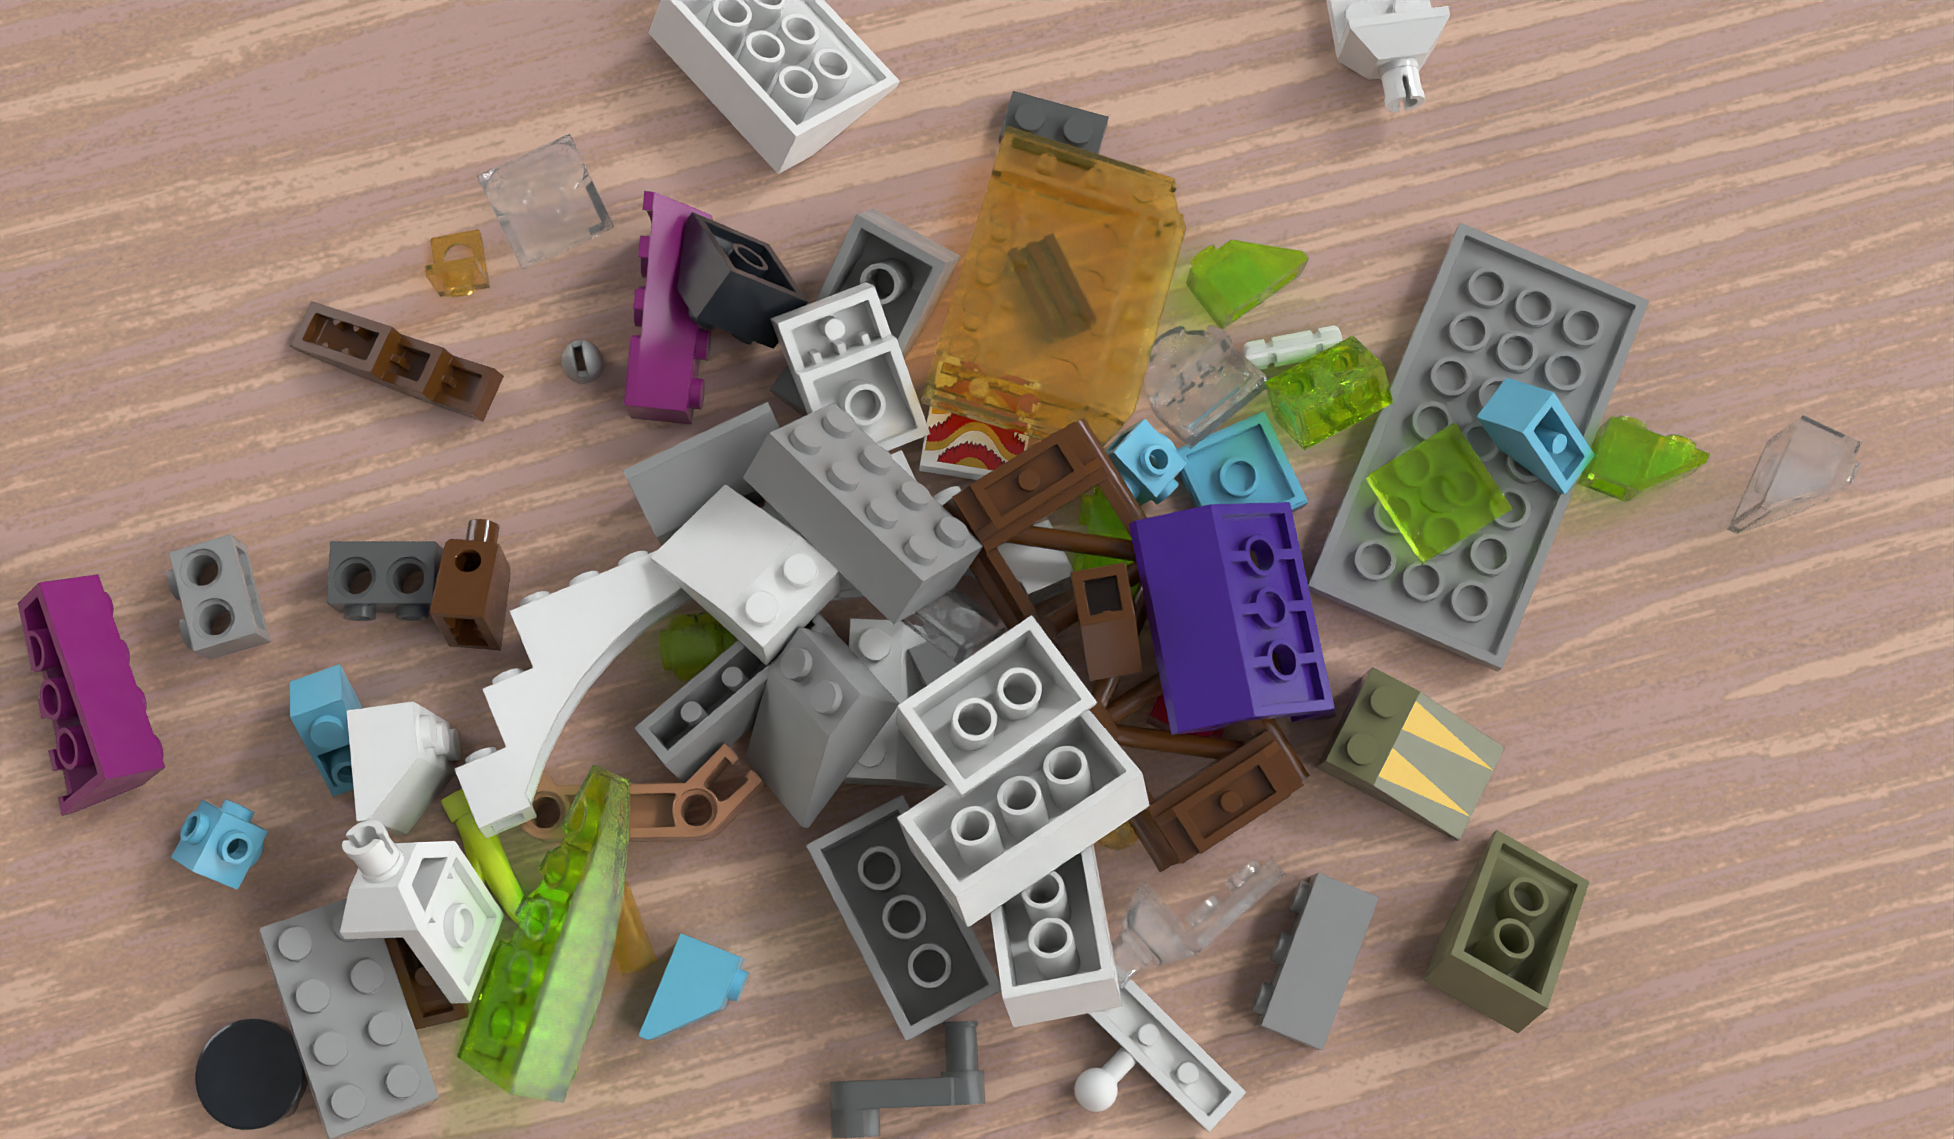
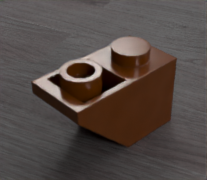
[1070,562,1143,681]

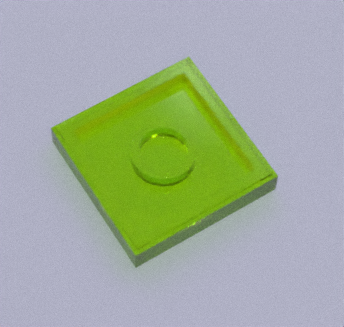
[1365,422,1513,565]

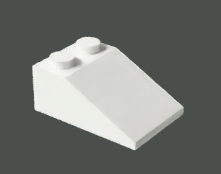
[650,484,841,665]

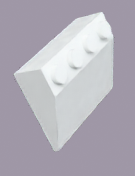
[648,0,900,174]

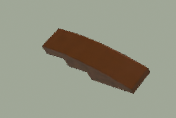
[290,301,504,422]

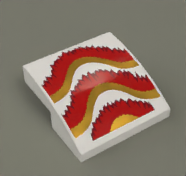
[919,366,1038,480]

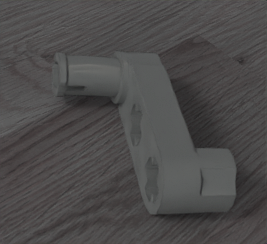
[830,1021,985,1138]

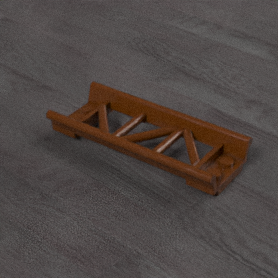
[942,418,1310,872]

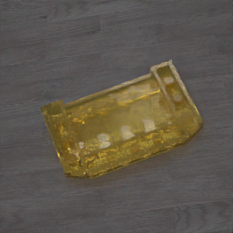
[920,126,1186,447]

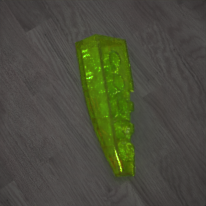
[457,764,630,1103]

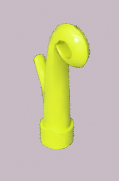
[441,789,573,935]

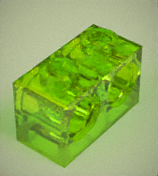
[1264,335,1393,451]

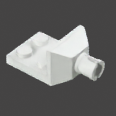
[1326,0,1450,112]
[340,819,504,1003]

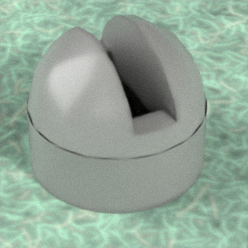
[561,340,604,384]

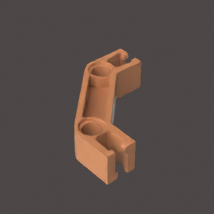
[519,743,767,843]

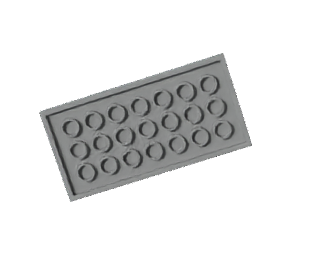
[1308,223,1649,672]

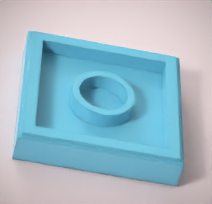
[1176,411,1308,512]

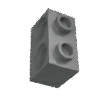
[327,541,444,621]

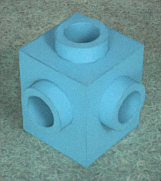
[1105,418,1187,506]
[171,799,268,890]

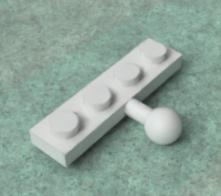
[1074,964,1246,1132]

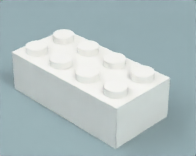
[897,710,1150,927]
[990,844,1122,1027]

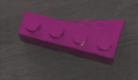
[624,191,714,425]
[18,574,165,816]

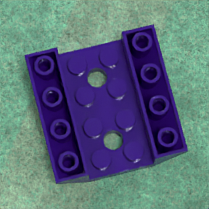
[1129,502,1336,735]

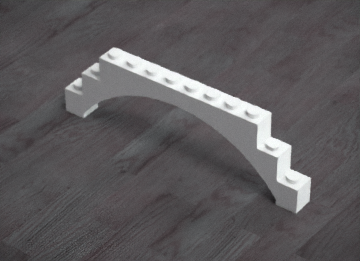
[455,450,1074,839]

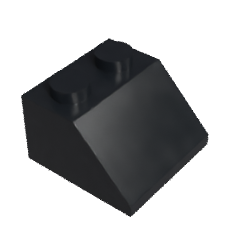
[677,212,808,349]

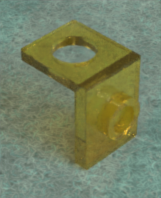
[424,229,490,297]

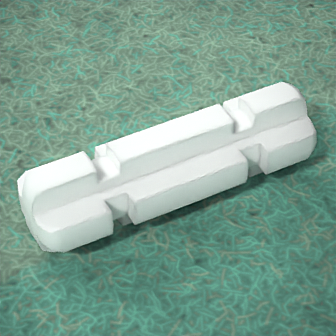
[1242,325,1343,372]

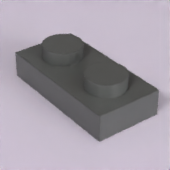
[999,91,1109,169]

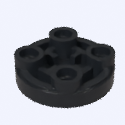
[195,1019,308,1130]

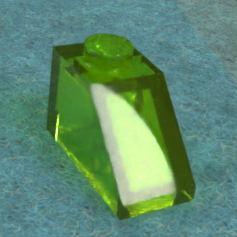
[1186,240,1309,331]

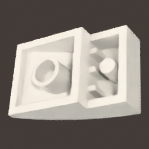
[771,282,930,451]

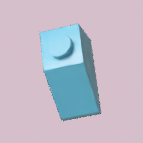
[1477,378,1595,495]
[638,933,749,1040]

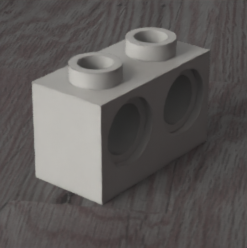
[167,534,271,660]

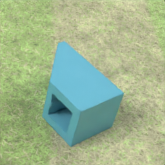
[290,664,362,797]

